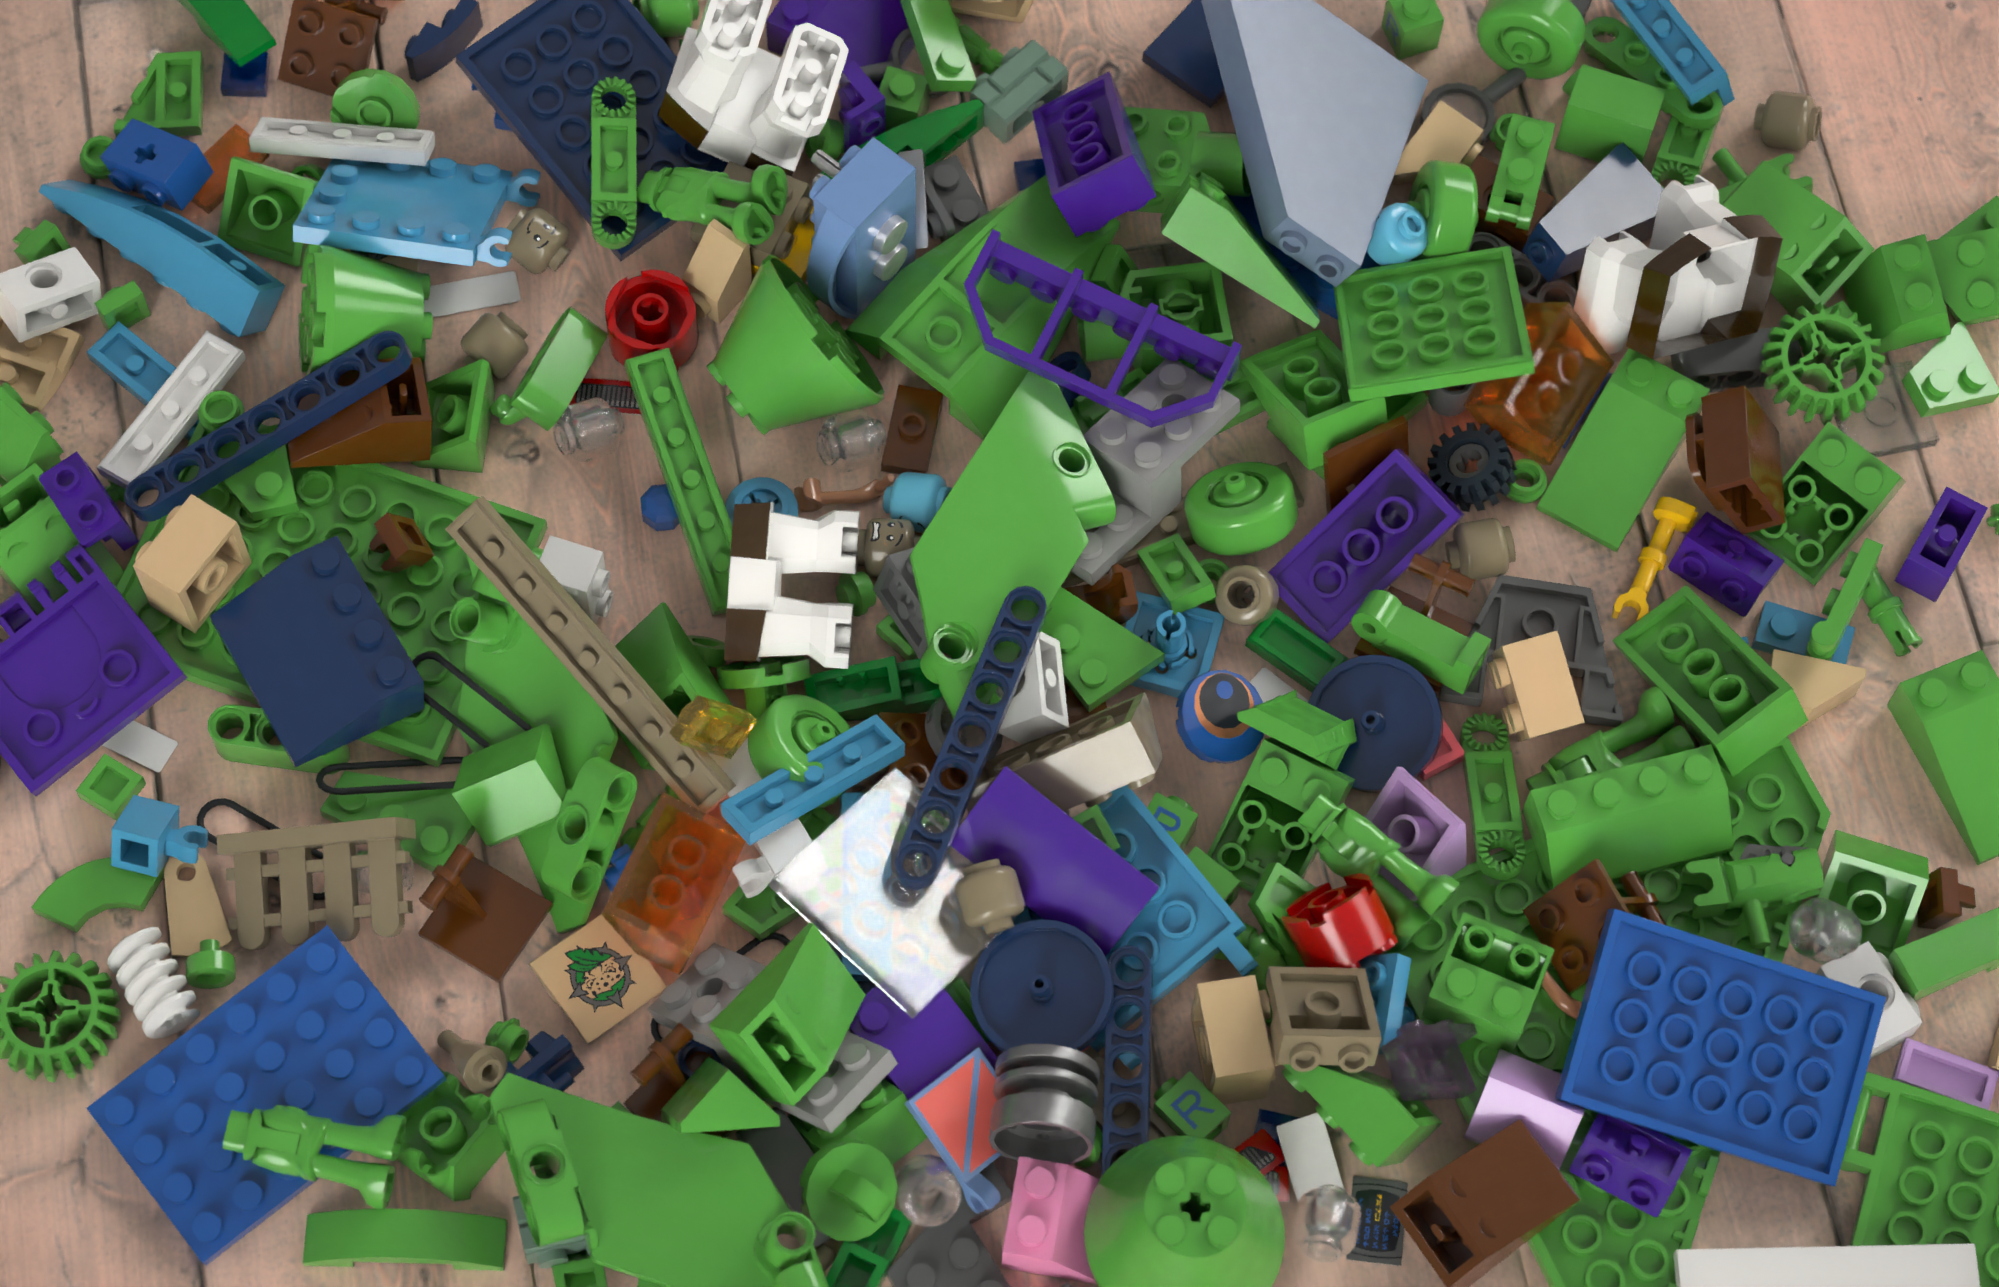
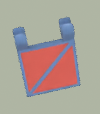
[904,1047,1002,1213]

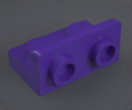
[838,60,885,154]
[39,451,139,551]
[1668,512,1784,617]
[1569,1113,1693,1217]

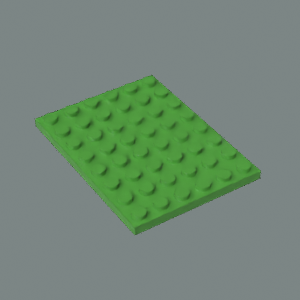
[116,421,548,768]

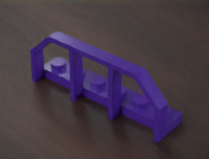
[964,229,1242,428]

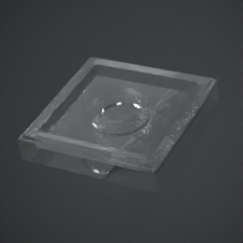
[1834,361,1940,457]

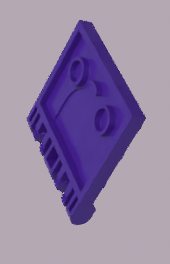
[0,543,188,797]

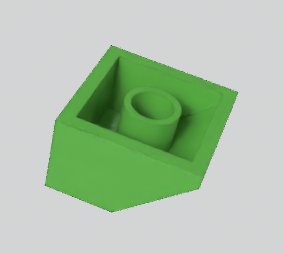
[1842,234,1952,354]
[1805,829,1929,959]

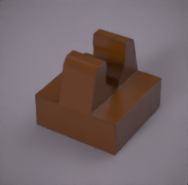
[369,513,434,573]
[1917,867,1976,930]

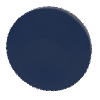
[1308,655,1443,793]
[970,920,1114,1052]

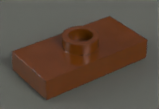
[881,385,943,474]

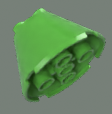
[707,254,885,435]
[1084,1136,1285,1287]

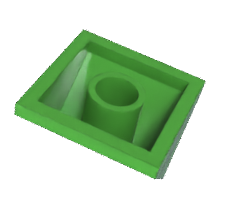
[1554,64,1666,163]
[217,156,318,267]
[411,359,496,473]
[452,723,567,847]
[661,1057,780,1133]

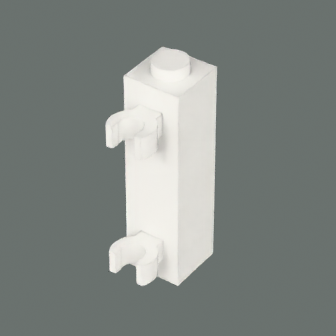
[704,731,829,900]

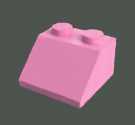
[1001,1156,1100,1285]

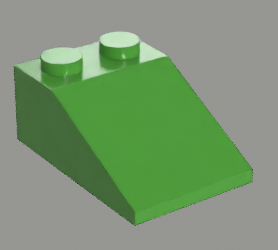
[1240,329,1388,470]

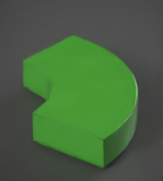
[31,857,165,933]

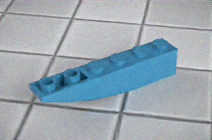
[39,179,286,337]

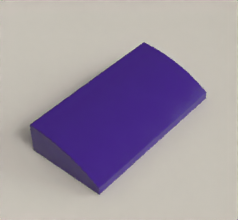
[951,766,1160,957]

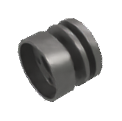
[989,1044,1100,1164]

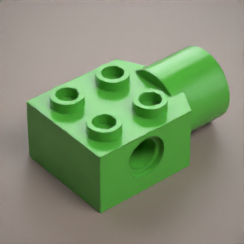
[1125,107,1252,214]
[1077,262,1233,375]

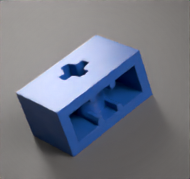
[100,118,214,211]

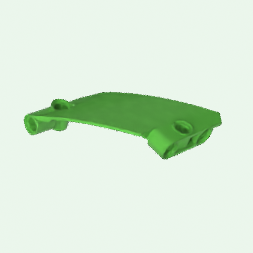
[909,371,1116,727]
[449,569,638,934]
[489,1072,828,1287]

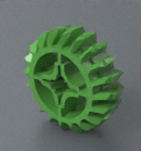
[1760,302,1885,426]
[0,949,122,1083]

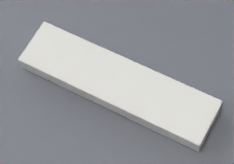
[249,117,435,166]
[97,331,246,489]

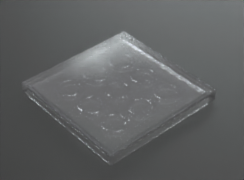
[768,767,1028,1019]

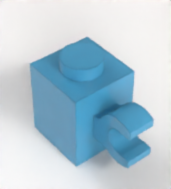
[111,795,208,877]

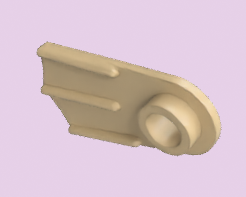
[164,855,232,957]

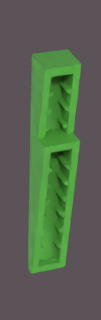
[1887,907,1999,1001]

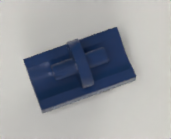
[493,1031,585,1092]

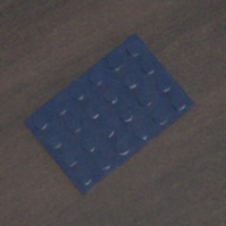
[456,0,728,262]

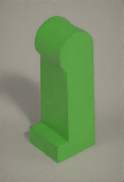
[1351,590,1492,695]

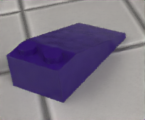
[1032,71,1156,237]
[1268,449,1465,644]
[848,955,998,1100]

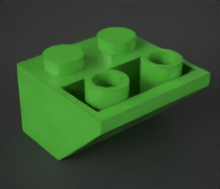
[0,382,64,486]
[1422,912,1555,1053]
[788,1079,928,1165]

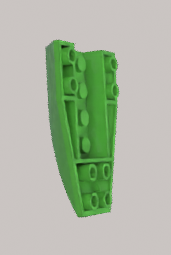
[846,175,1121,440]

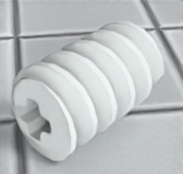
[107,927,200,1039]

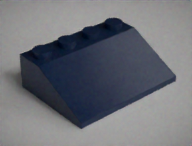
[210,536,425,767]

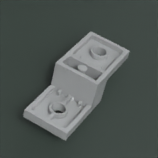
[1071,359,1240,586]
[648,943,898,1133]

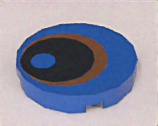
[1176,670,1264,764]

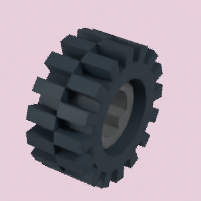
[1427,422,1517,512]

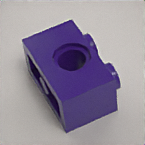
[1894,486,1988,603]

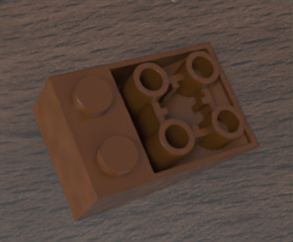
[287,357,432,468]
[1390,1119,1581,1287]

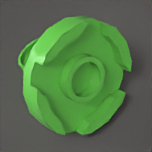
[330,68,420,129]
[716,656,811,728]
[799,1140,898,1241]

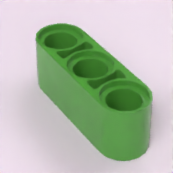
[509,307,608,431]
[208,705,350,774]

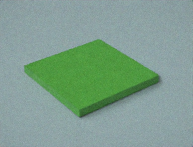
[1333,246,1535,402]

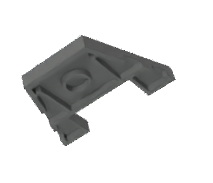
[1439,574,1623,727]
[887,1162,1071,1287]

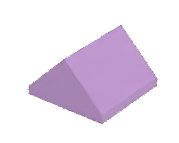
[1365,767,1467,901]
[1464,1049,1585,1170]

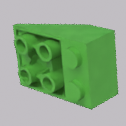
[1721,160,1875,317]
[1747,421,1905,586]
[0,463,124,615]
[615,602,737,770]
[1207,737,1355,893]
[708,922,865,1107]
[1282,1064,1443,1168]

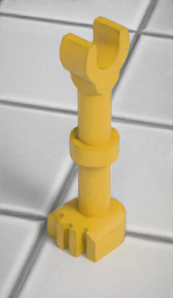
[1612,497,1698,623]

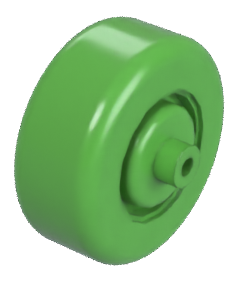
[1477,0,1586,79]
[1407,160,1478,261]
[1184,462,1298,556]
[748,694,851,808]

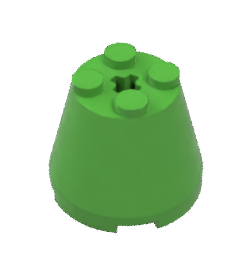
[298,244,433,376]

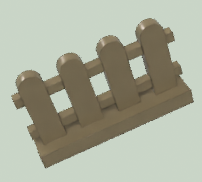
[216,817,416,950]

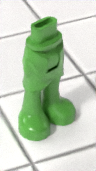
[637,164,788,245]
[1525,686,1695,791]
[1298,793,1461,952]
[223,1105,406,1210]

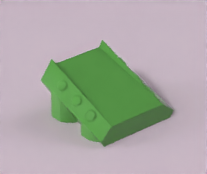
[1237,690,1357,770]
[397,1067,505,1202]

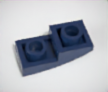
[404,0,483,82]

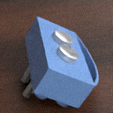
[807,137,916,319]

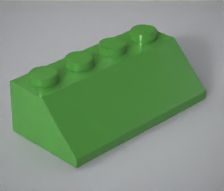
[1522,744,1734,890]

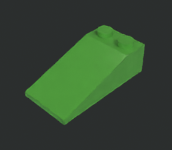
[1161,173,1320,328]
[1536,348,1710,552]
[1613,585,1808,777]
[1887,650,1999,865]

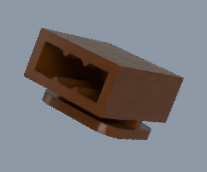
[1685,385,1785,534]

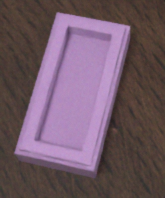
[1892,1037,1999,1110]

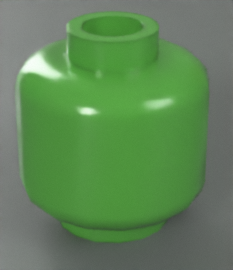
[632,0,699,38]

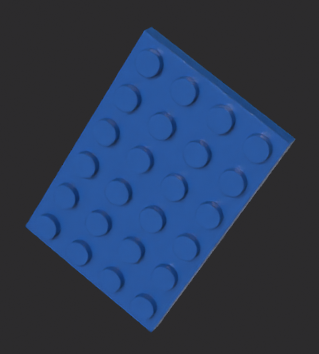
[1555,909,1886,1187]
[86,925,447,1266]

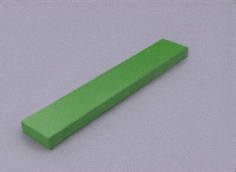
[624,348,733,616]

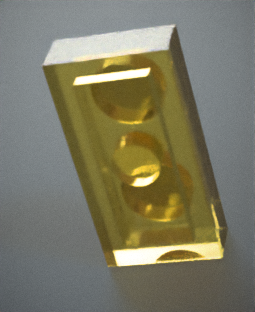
[669,695,758,759]

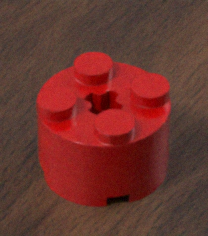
[605,269,698,371]
[1282,873,1398,968]

